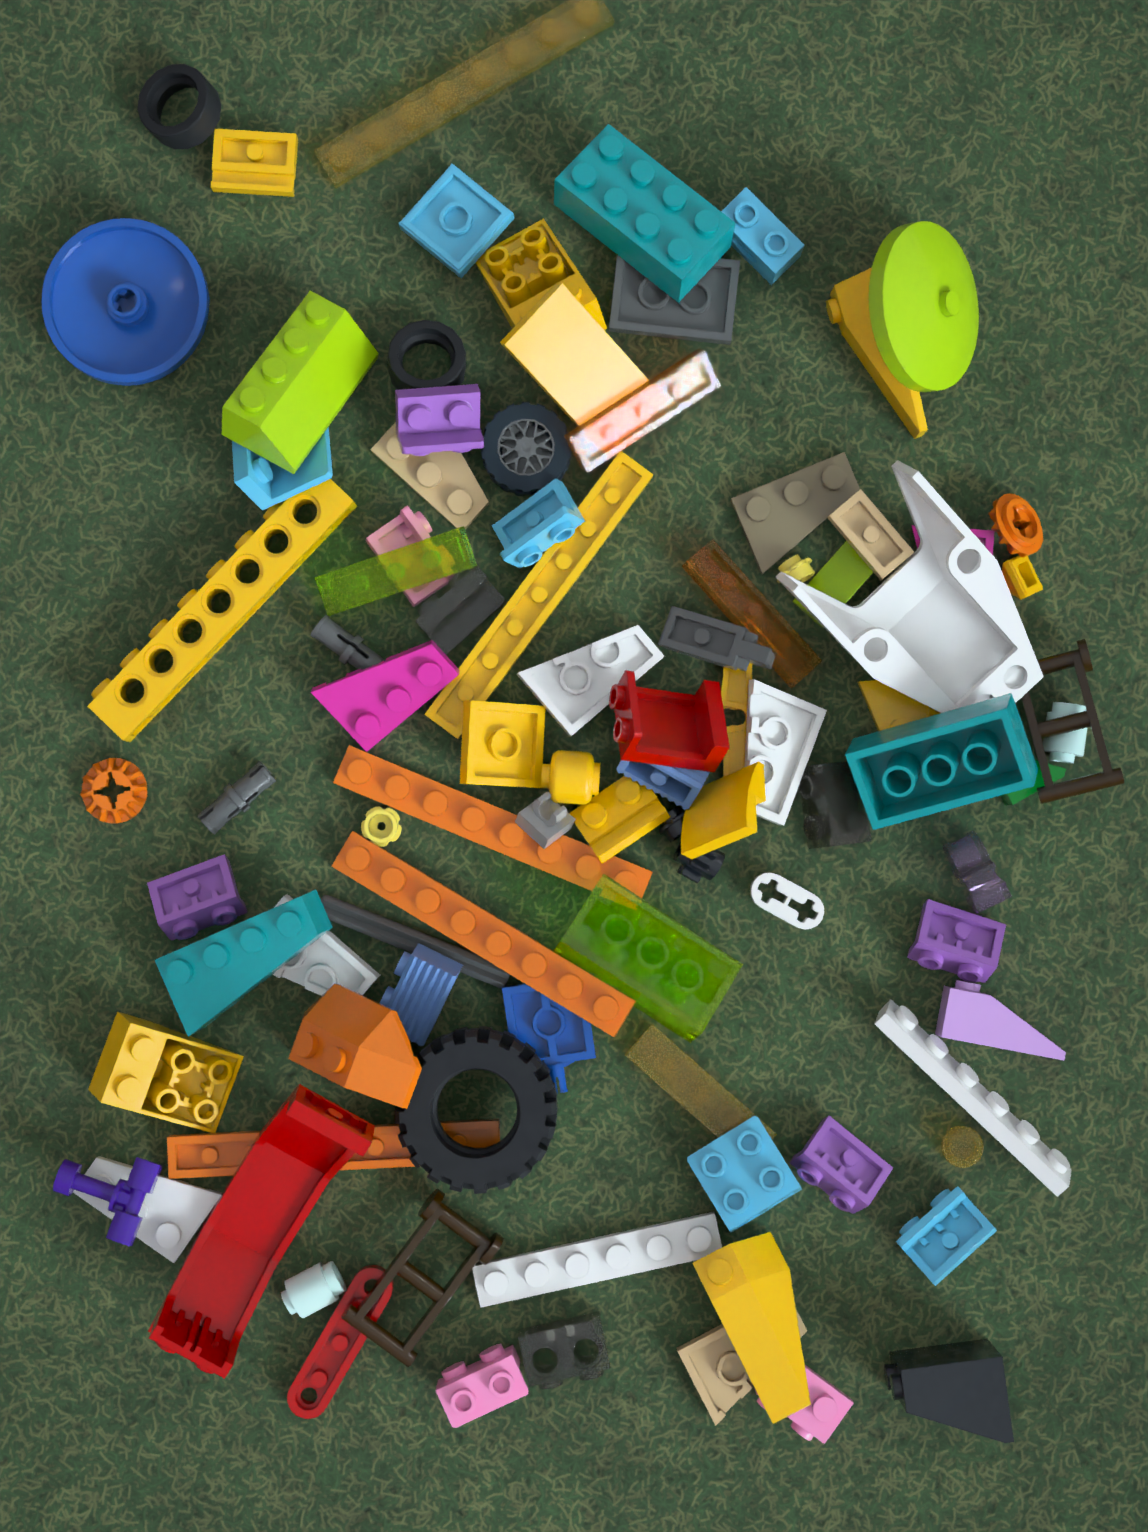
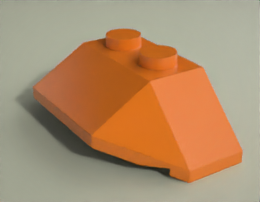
[288,984,422,1109]

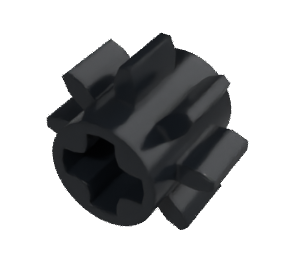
[673,842,725,883]

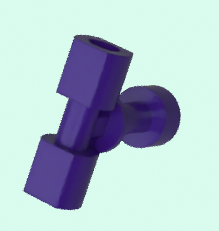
[53,1157,162,1246]

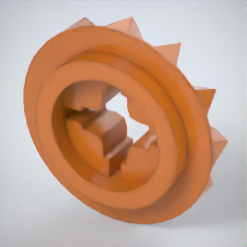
[989,493,1043,558]
[80,758,148,824]

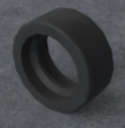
[137,64,221,149]
[387,320,466,390]

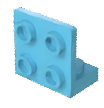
[232,427,333,511]
[687,1116,802,1232]

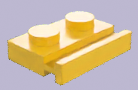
[211,129,298,197]
[569,776,671,864]

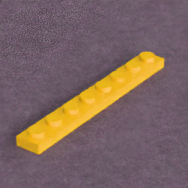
[424,450,653,739]

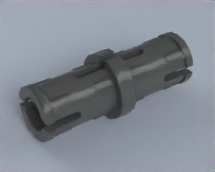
[310,615,386,670]
[197,761,277,835]

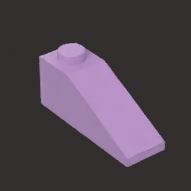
[935,980,1066,1061]

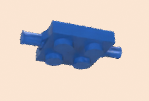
[502,983,596,1094]

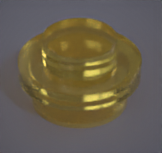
[941,1126,984,1168]

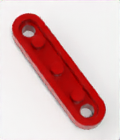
[287,1265,394,1419]

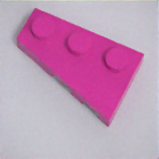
[311,640,460,752]

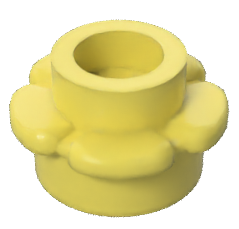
[777,554,815,591]
[361,806,402,847]

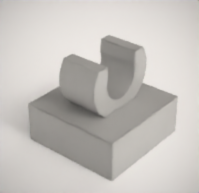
[515,791,575,849]

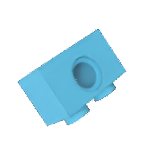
[721,187,805,285]

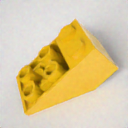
[476,218,607,330]
[88,1012,244,1133]

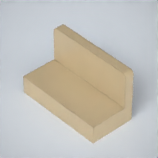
[828,489,914,581]

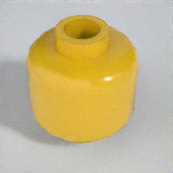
[541,750,601,805]

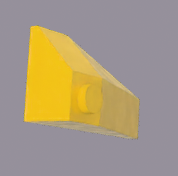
[826,267,928,439]
[692,1232,811,1424]

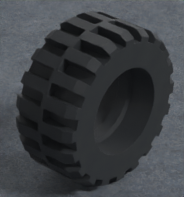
[395,1026,558,1194]

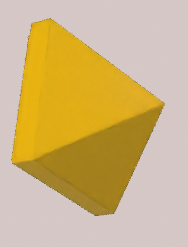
[1002,556,1043,600]

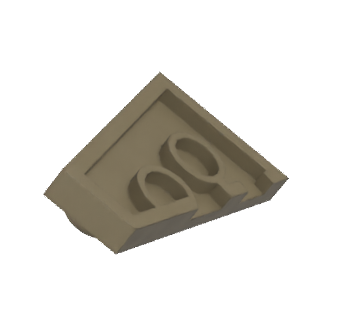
[730,452,860,575]

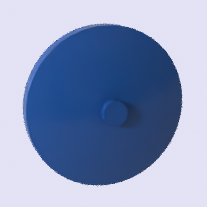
[41,218,209,386]

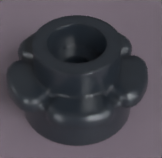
[659,806,685,843]

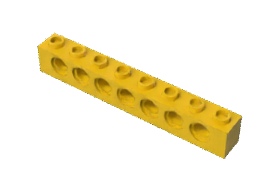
[87,479,357,742]

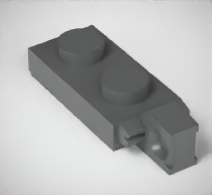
[658,606,776,671]

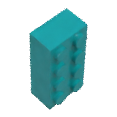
[554,124,735,303]
[845,693,1038,830]

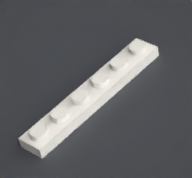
[874,999,1071,1197]
[472,1212,722,1308]

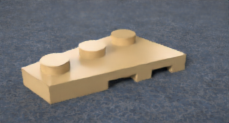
[370,422,489,533]
[677,1310,807,1426]

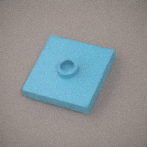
[399,164,515,278]

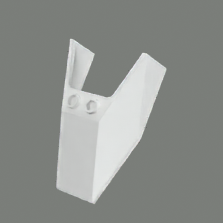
[776,460,1043,713]

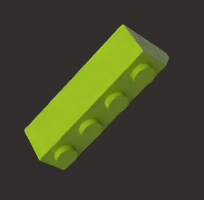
[221,291,379,474]

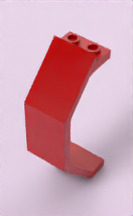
[148,1084,375,1379]

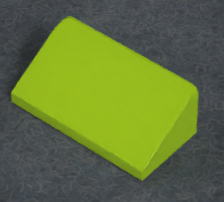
[792,541,873,628]

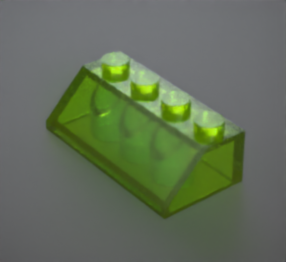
[553,874,743,1043]

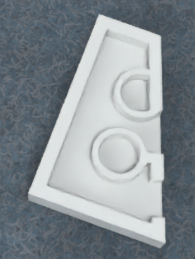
[744,679,827,825]
[273,894,380,996]

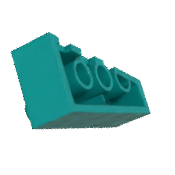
[155,890,333,1037]

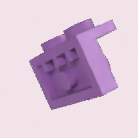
[395,384,484,456]
[147,854,247,940]
[907,899,1006,983]
[789,1116,893,1214]

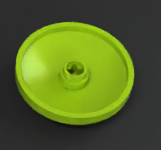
[869,221,979,392]

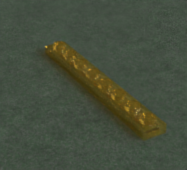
[314,0,614,189]

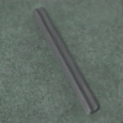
[321,895,510,988]

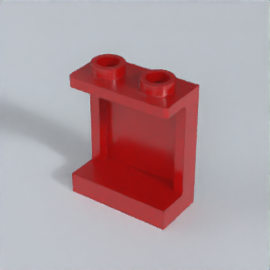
[609,670,730,772]

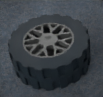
[481,402,571,497]

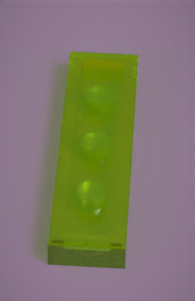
[314,526,477,616]

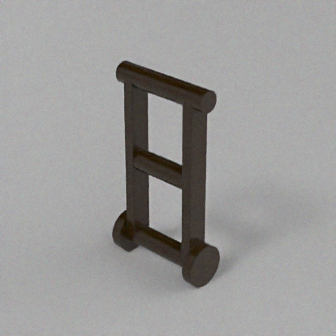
[1022,639,1125,804]
[341,1188,504,1367]

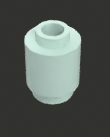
[1043,702,1088,763]
[281,1261,346,1318]

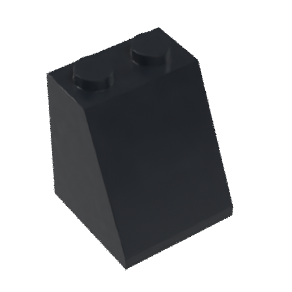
[884,1339,1014,1443]

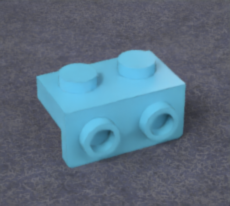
[492,478,585,568]
[896,1186,997,1286]

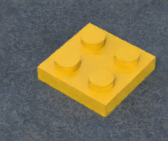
[460,700,545,788]

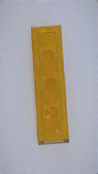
[625,1023,777,1139]

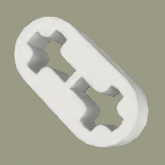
[750,872,824,929]

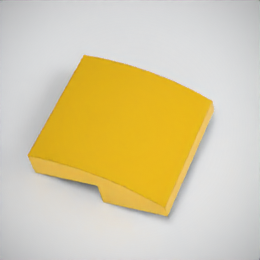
[681,761,766,859]

